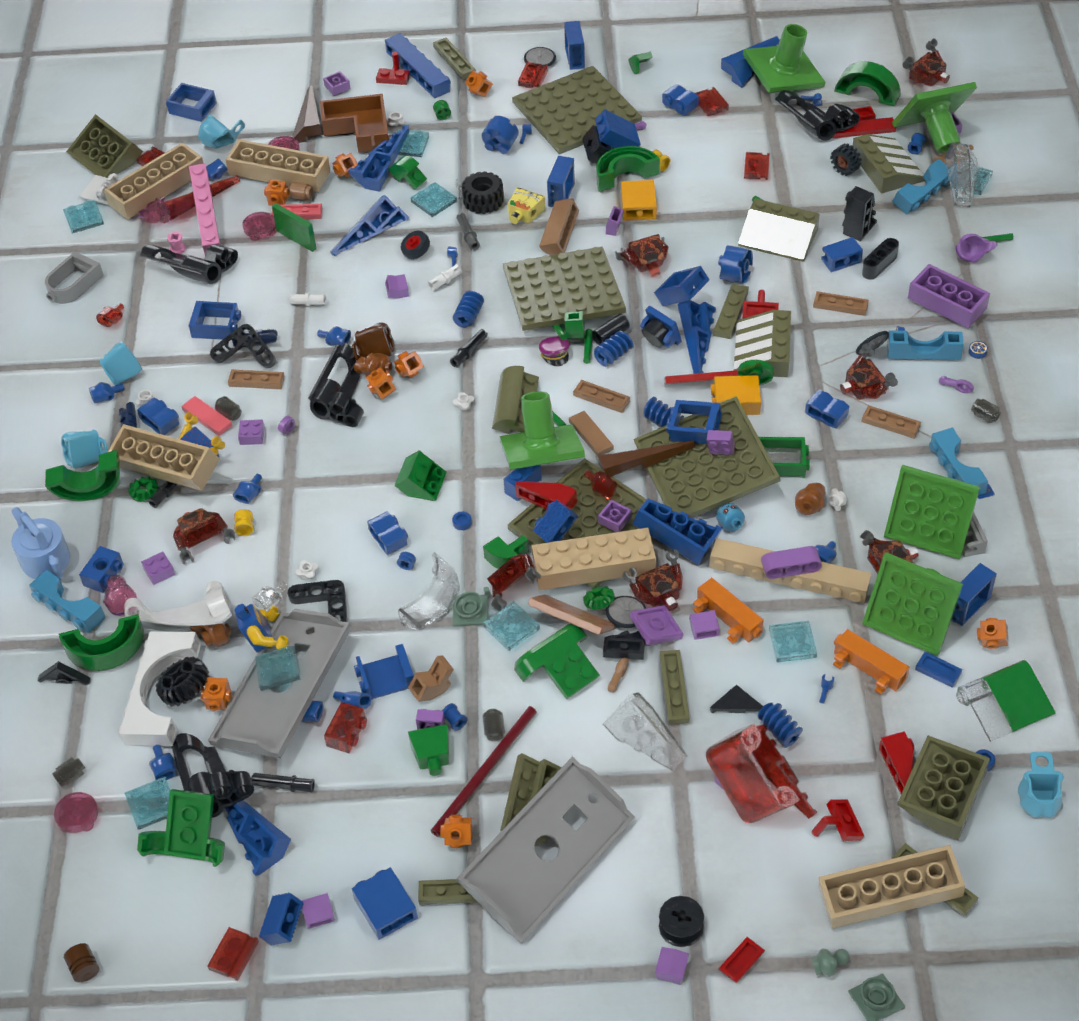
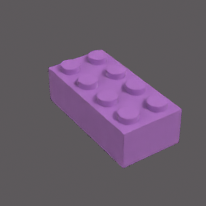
[908,264,990,329]

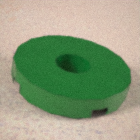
[738,360,774,385]

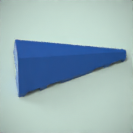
[721,36,780,88]
[348,125,410,192]
[330,195,409,256]
[677,300,716,374]
[224,800,291,875]

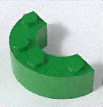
[834,61,901,107]
[596,146,660,192]
[45,450,120,501]
[59,614,144,671]

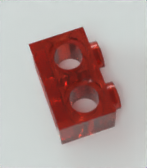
[324,702,367,753]

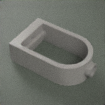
[45,251,104,304]

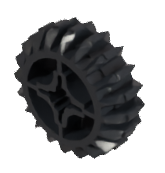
[155,656,210,707]

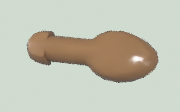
[608,658,629,693]

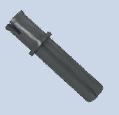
[456,213,480,250]

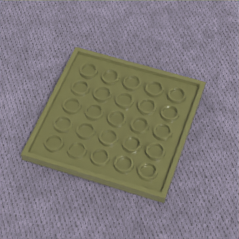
[512,66,642,154]
[503,246,626,331]
[633,396,781,518]
[508,458,652,589]

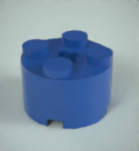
[481,116,519,154]
[718,245,753,283]

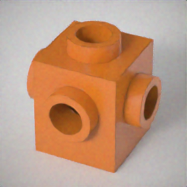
[465,70,493,97]
[332,153,358,178]
[264,180,289,206]
[394,351,424,378]
[366,368,396,400]
[977,618,1008,649]
[201,677,232,711]
[440,815,473,848]

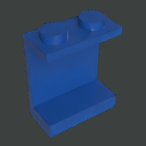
[354,644,414,699]

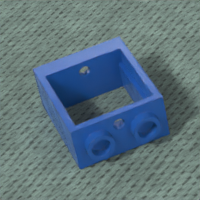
[564,21,585,70]
[166,83,217,122]
[547,156,575,207]
[654,266,710,306]
[188,301,241,340]
[666,400,723,444]
[951,563,997,626]

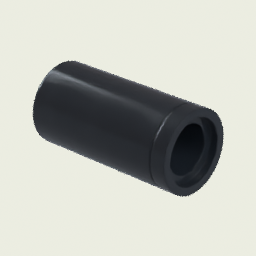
[592,313,630,345]

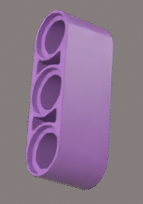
[761,546,822,579]

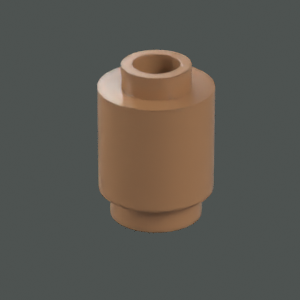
[288,182,313,201]

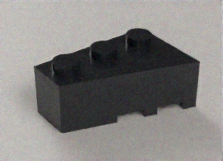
[842,186,877,242]

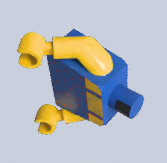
[178,412,225,457]
[234,604,289,653]

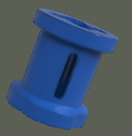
[907,133,926,154]
[442,703,468,731]

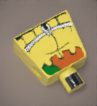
[508,187,546,224]

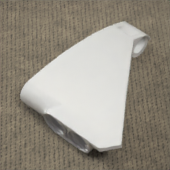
[124,581,232,626]

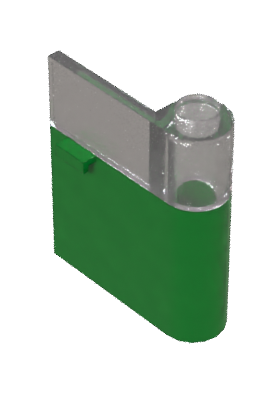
[956,660,1056,742]

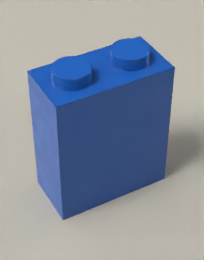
[595,109,641,148]
[351,867,418,940]

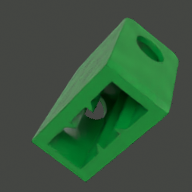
[408,724,449,776]

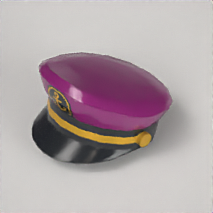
[539,336,570,366]

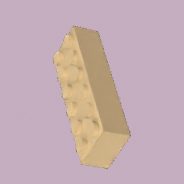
[226,139,330,192]
[104,142,204,220]
[108,424,220,491]
[532,528,656,590]
[819,845,965,929]

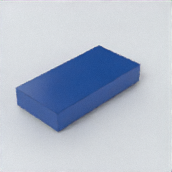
[915,652,962,688]

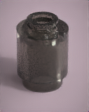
[215,396,242,421]
[971,398,1001,423]
[482,709,505,741]
[52,757,85,787]

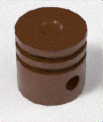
[63,943,99,982]

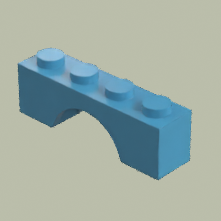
[892,159,954,214]
[887,330,964,360]
[929,427,988,496]
[29,570,106,633]

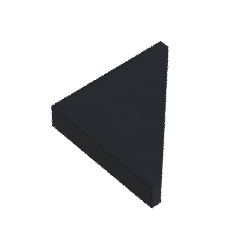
[37,661,91,685]
[710,684,763,713]

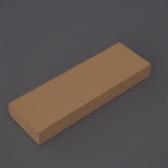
[813,291,869,316]
[228,369,285,389]
[573,380,630,413]
[861,405,921,439]
[569,411,614,456]

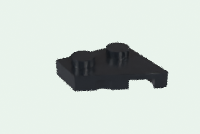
[603,631,645,660]

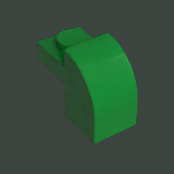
[388,156,427,190]
[565,311,585,339]
[483,535,529,570]

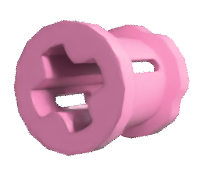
[167,232,185,254]

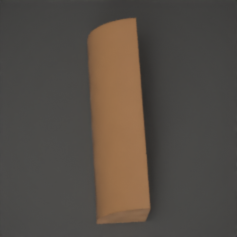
[539,198,579,255]

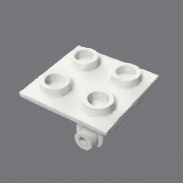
[79,173,118,205]

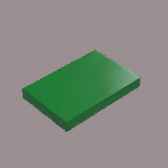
[272,203,317,252]

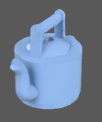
[11,507,70,579]

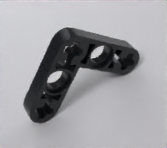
[210,324,276,368]
[287,580,348,622]

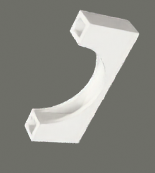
[118,632,201,746]

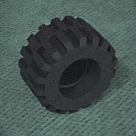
[462,171,504,214]

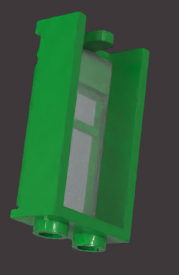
[759,437,810,478]

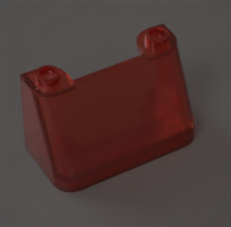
[706,724,800,823]

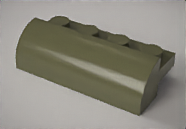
[492,365,539,434]
[500,753,562,846]

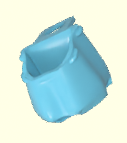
[198,114,245,148]
[100,342,142,385]
[61,429,108,468]
[1018,752,1064,818]

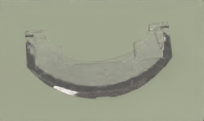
[398,552,460,630]

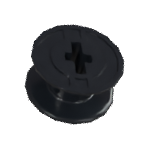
[658,896,704,947]

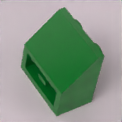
[394,450,447,501]

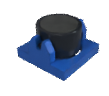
[640,306,682,348]

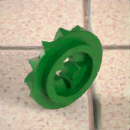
[128,476,159,502]
[583,586,615,610]

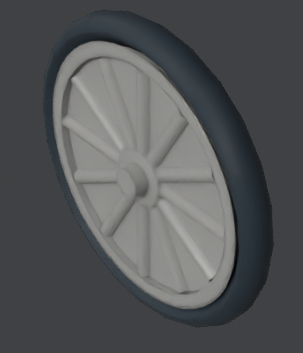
[524,47,556,69]
[856,331,889,355]
[605,596,647,628]

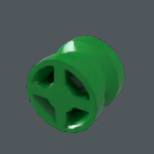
[433,100,451,120]

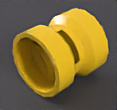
[652,149,671,172]
[234,509,254,536]

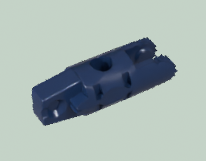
[232,329,278,347]
[119,402,137,429]

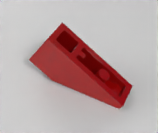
[515,482,577,510]
[879,731,914,794]

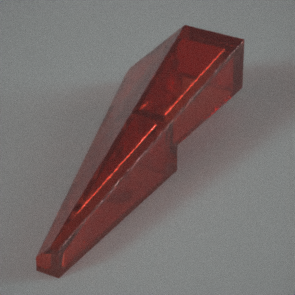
[157,175,240,221]
[731,724,818,819]

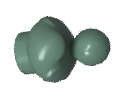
[811,949,850,977]

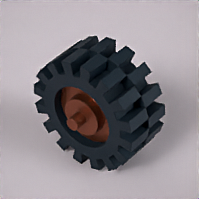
[830,143,862,176]

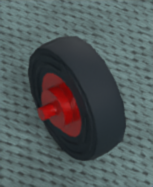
[400,230,430,259]

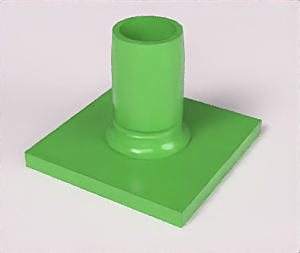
[743,24,826,93]
[892,82,977,153]
[500,391,585,470]
[884,465,980,559]
[862,552,963,656]

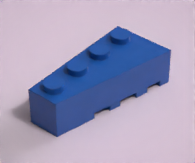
[633,498,723,565]

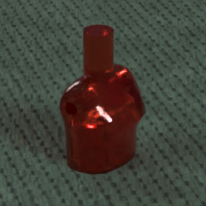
[96,303,124,327]
[584,470,617,499]

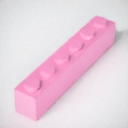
[189,163,221,255]

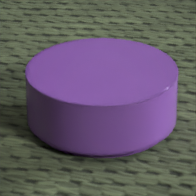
[278,416,295,434]

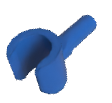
[801,93,822,106]
[519,124,532,144]
[447,246,458,267]
[819,674,834,704]

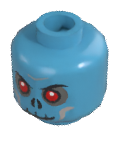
[716,503,745,532]

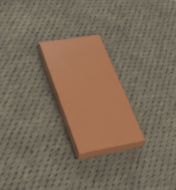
[528,594,615,635]

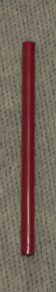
[430,706,537,837]

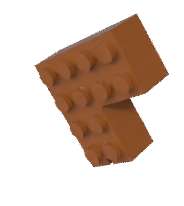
[320,93,389,153]

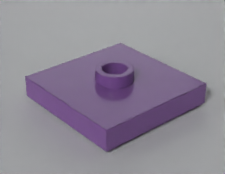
[630,605,684,645]

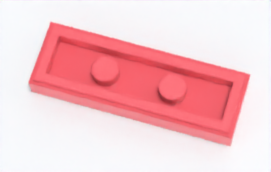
[271,203,323,221]
[182,396,232,436]

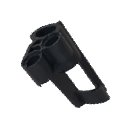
[775,90,860,141]
[140,244,238,284]
[308,343,364,427]
[171,733,254,818]

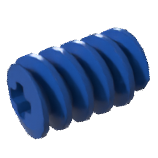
[452,290,484,328]
[594,331,634,367]
[643,396,684,427]
[757,702,803,748]

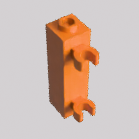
[693,577,764,644]
[833,629,910,695]

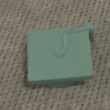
[453,587,491,627]
[848,973,905,1021]

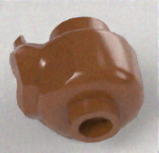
[354,353,392,377]
[795,482,826,515]
[189,623,232,648]

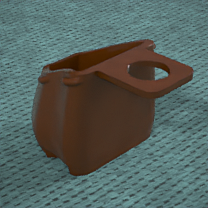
[352,322,395,360]

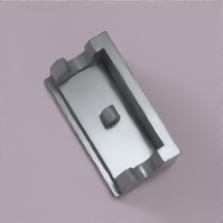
[962,512,988,557]

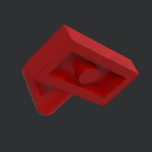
[376,52,410,85]
[742,289,779,319]
[811,799,865,841]

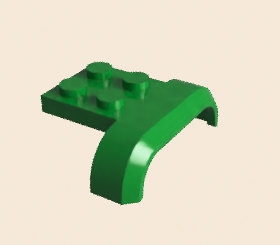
[514,623,600,700]
[137,789,225,867]

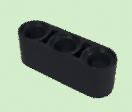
[862,238,899,280]

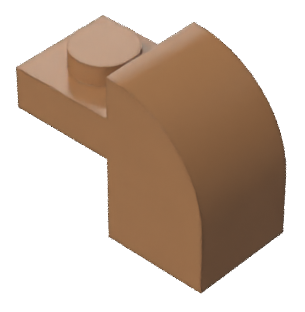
[408,655,454,702]

